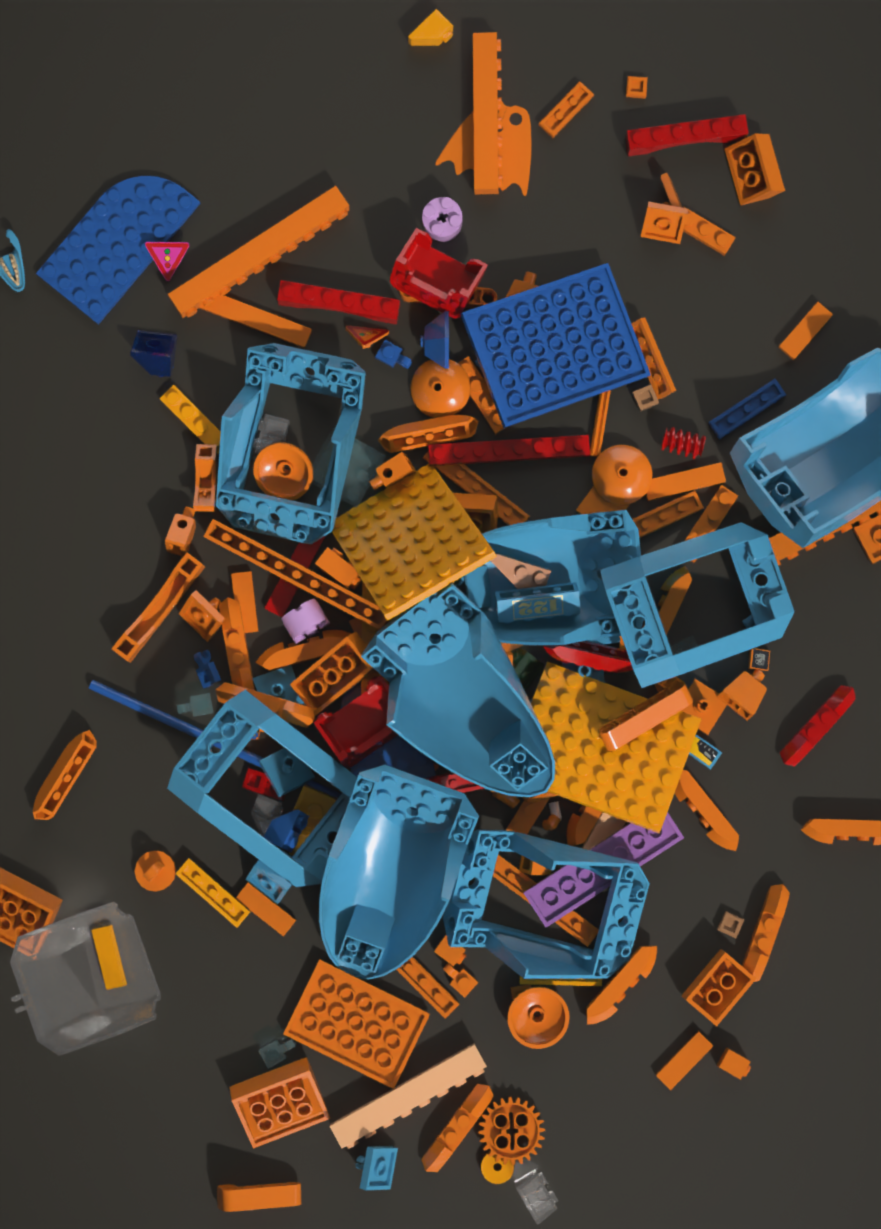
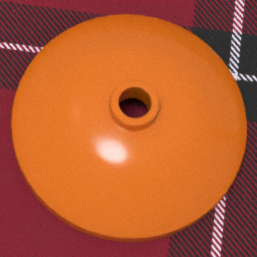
[411,359,471,418]
[253,442,313,500]
[592,445,652,505]
[507,987,569,1049]

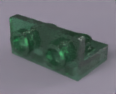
[513,648,544,692]

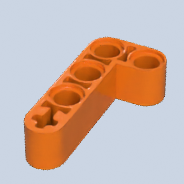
[217,1182,301,1212]

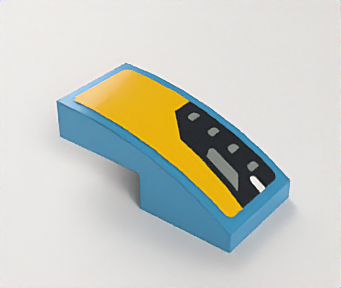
[689,735,722,770]

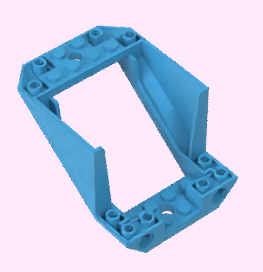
[216,343,366,545]
[600,522,795,688]
[167,690,357,887]
[443,829,650,979]

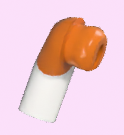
[542,801,562,831]

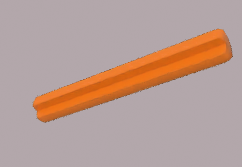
[590,390,611,457]

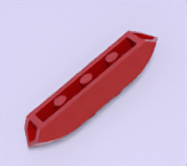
[543,641,633,673]
[780,685,856,767]

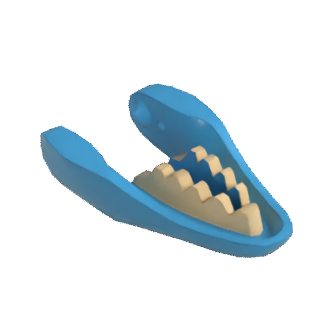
[0,229,25,292]

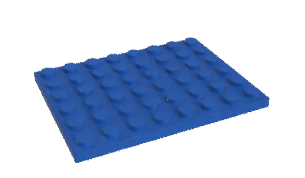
[460,263,651,428]

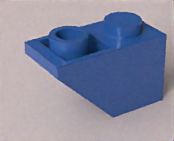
[264,809,309,853]

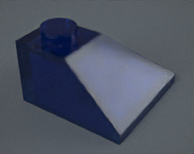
[130,330,177,377]

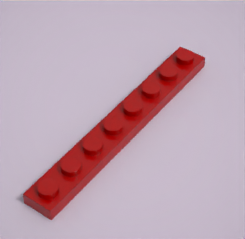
[428,435,590,466]

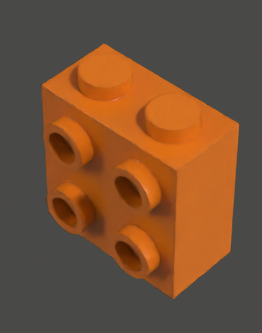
[315,547,361,591]

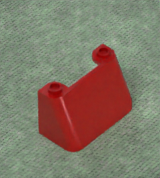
[390,228,488,318]
[313,675,398,769]

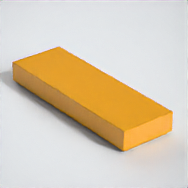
[91,925,127,990]

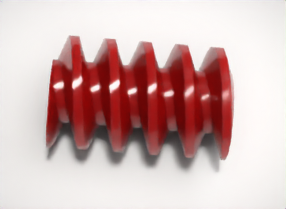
[661,427,706,460]

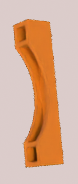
[112,552,205,663]

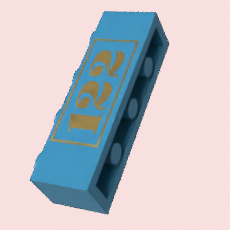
[495,582,580,623]

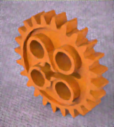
[478,1097,545,1166]

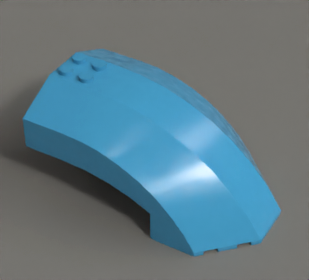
[730,348,881,548]

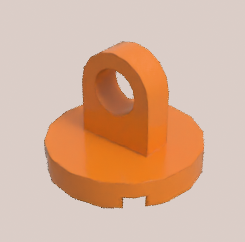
[135,850,176,892]

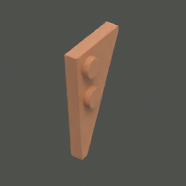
[490,552,551,589]

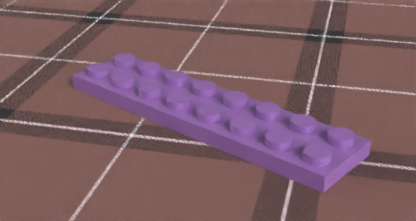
[523,812,684,927]

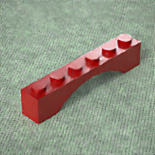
[625,114,749,156]
[277,280,400,324]

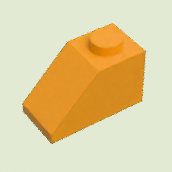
[408,9,453,46]

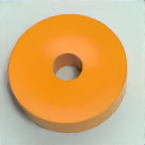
[481,1151,514,1184]

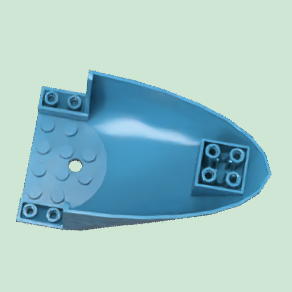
[453,510,644,645]
[361,583,555,797]
[319,765,479,980]

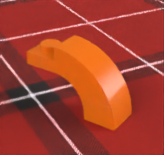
[193,444,218,512]

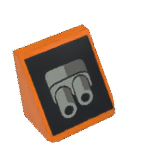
[748,648,770,671]

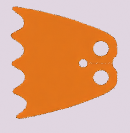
[435,102,531,196]

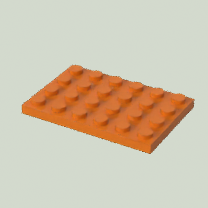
[283,959,430,1089]

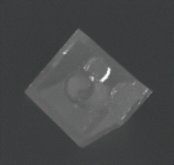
[515,1169,558,1225]

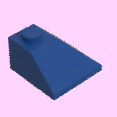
[421,311,449,369]

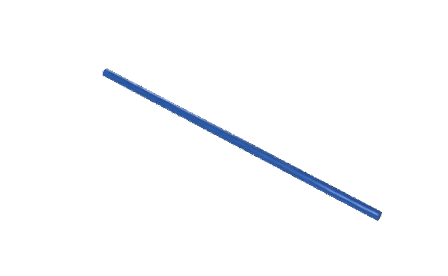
[89,680,342,798]

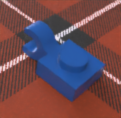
[375,340,412,369]
[194,650,221,689]

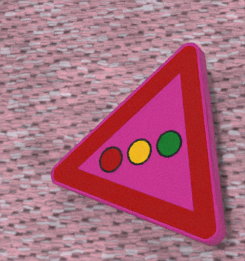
[145,242,189,281]

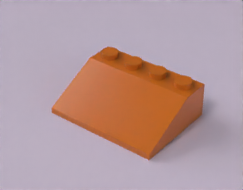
[0,868,63,959]
[230,1057,330,1148]

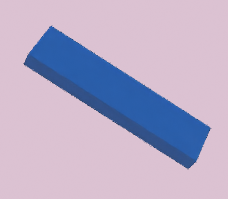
[708,379,786,440]

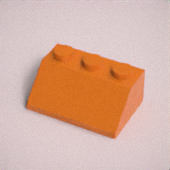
[725,133,785,205]
[453,493,498,533]
[681,949,756,1026]

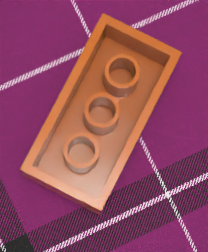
[290,631,374,716]

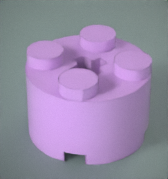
[422,197,462,242]
[281,599,330,644]

